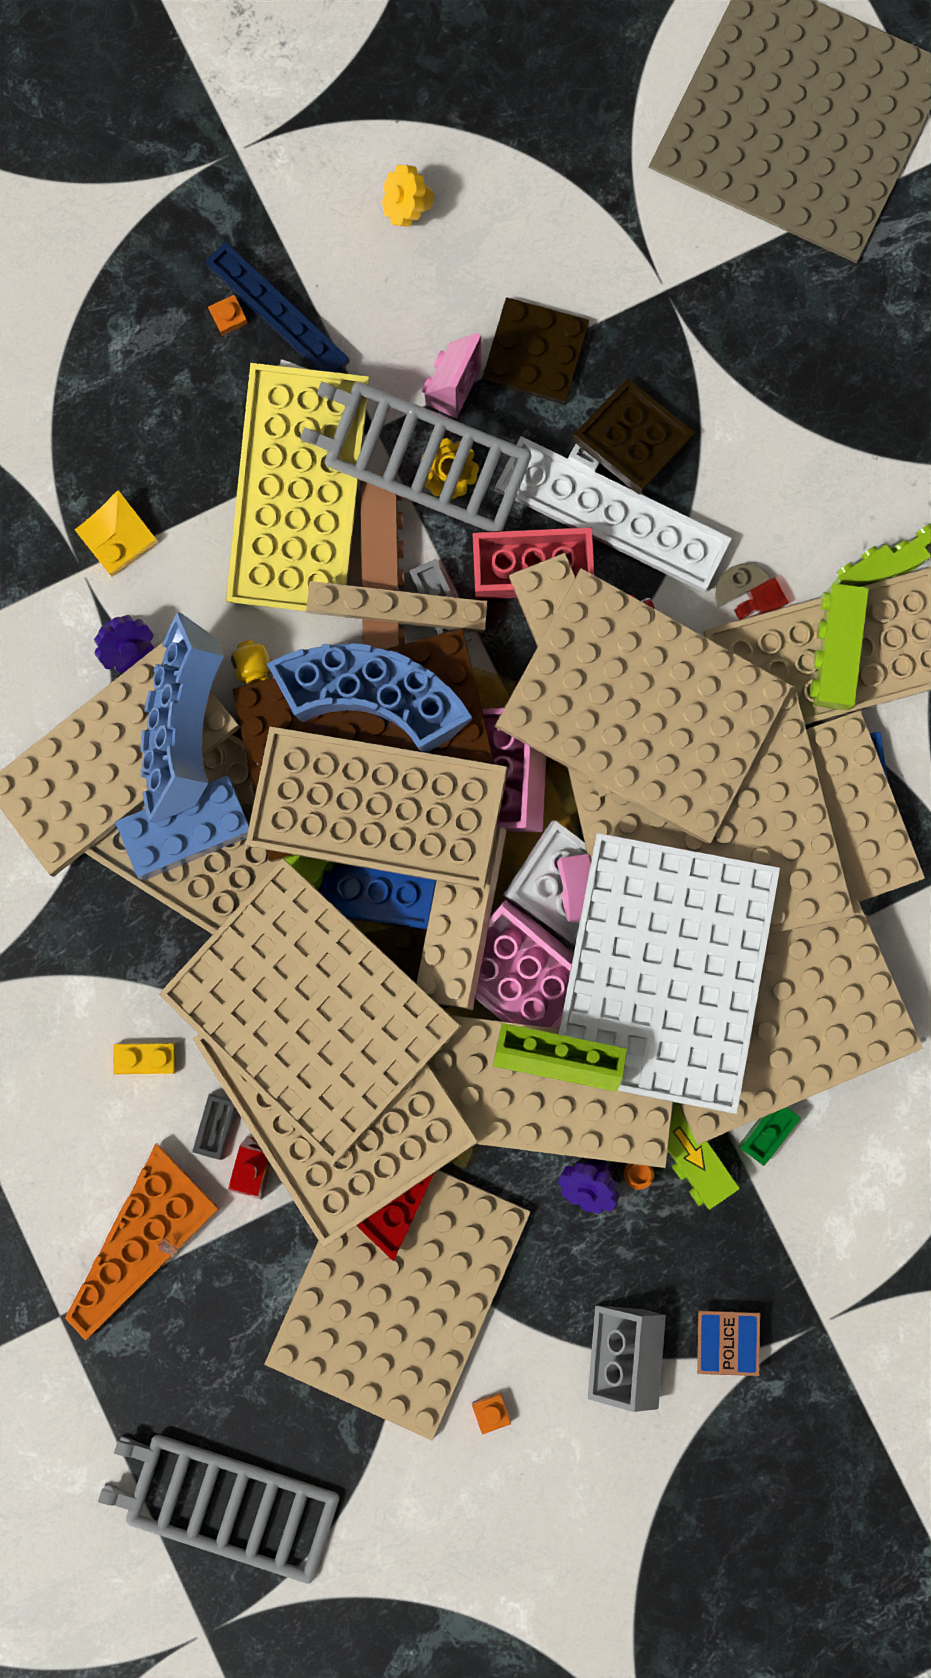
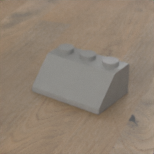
[588,1305,666,1412]

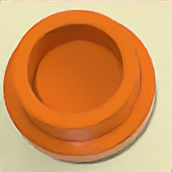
[623,1163,654,1190]

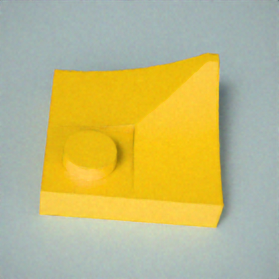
[75,490,158,577]

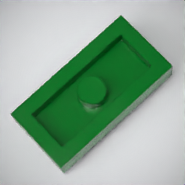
[738,1107,801,1166]

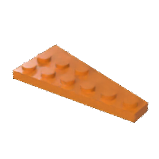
[65,1143,220,1340]

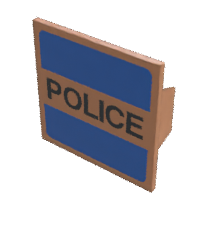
[697,1311,760,1376]

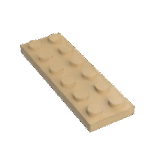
[417,827,506,1010]

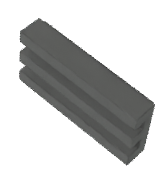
[192,1093,237,1160]

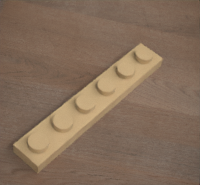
[306,581,487,633]

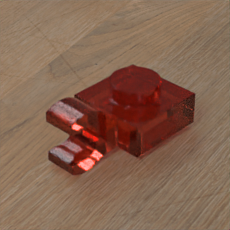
[733,577,789,620]

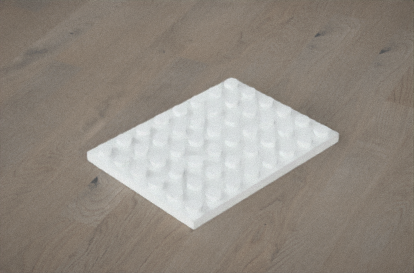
[559,833,780,1114]

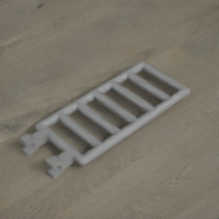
[300,381,532,532]
[98,1435,339,1584]

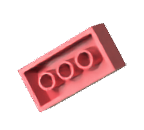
[473,527,594,600]

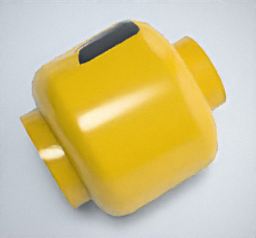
[231,640,271,685]

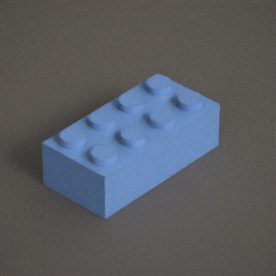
[115,775,250,880]

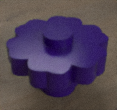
[94,615,154,673]
[558,1158,620,1214]

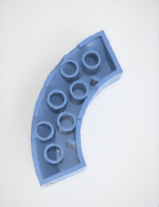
[140,612,224,823]
[267,643,473,753]

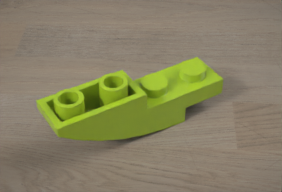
[832,523,931,587]

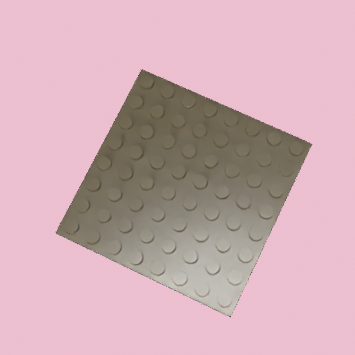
[649,0,931,263]

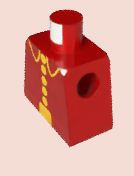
[228,1136,271,1200]

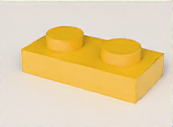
[113,1043,176,1074]

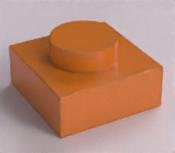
[208,295,248,336]
[472,1392,511,1435]

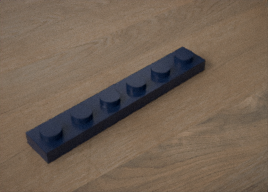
[205,242,350,373]

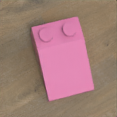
[422,333,481,419]

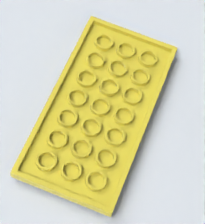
[226,363,370,611]

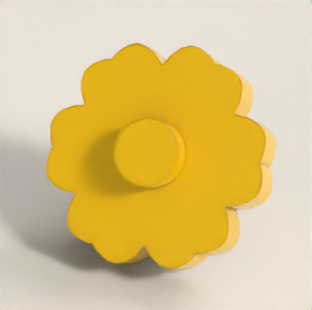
[382,164,434,227]
[421,438,479,499]

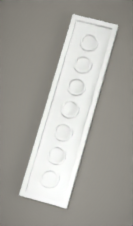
[495,436,732,593]

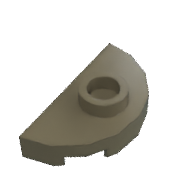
[715,564,771,608]

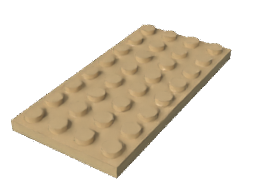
[703,567,931,726]
[0,641,241,877]
[245,726,508,889]
[428,1015,673,1168]

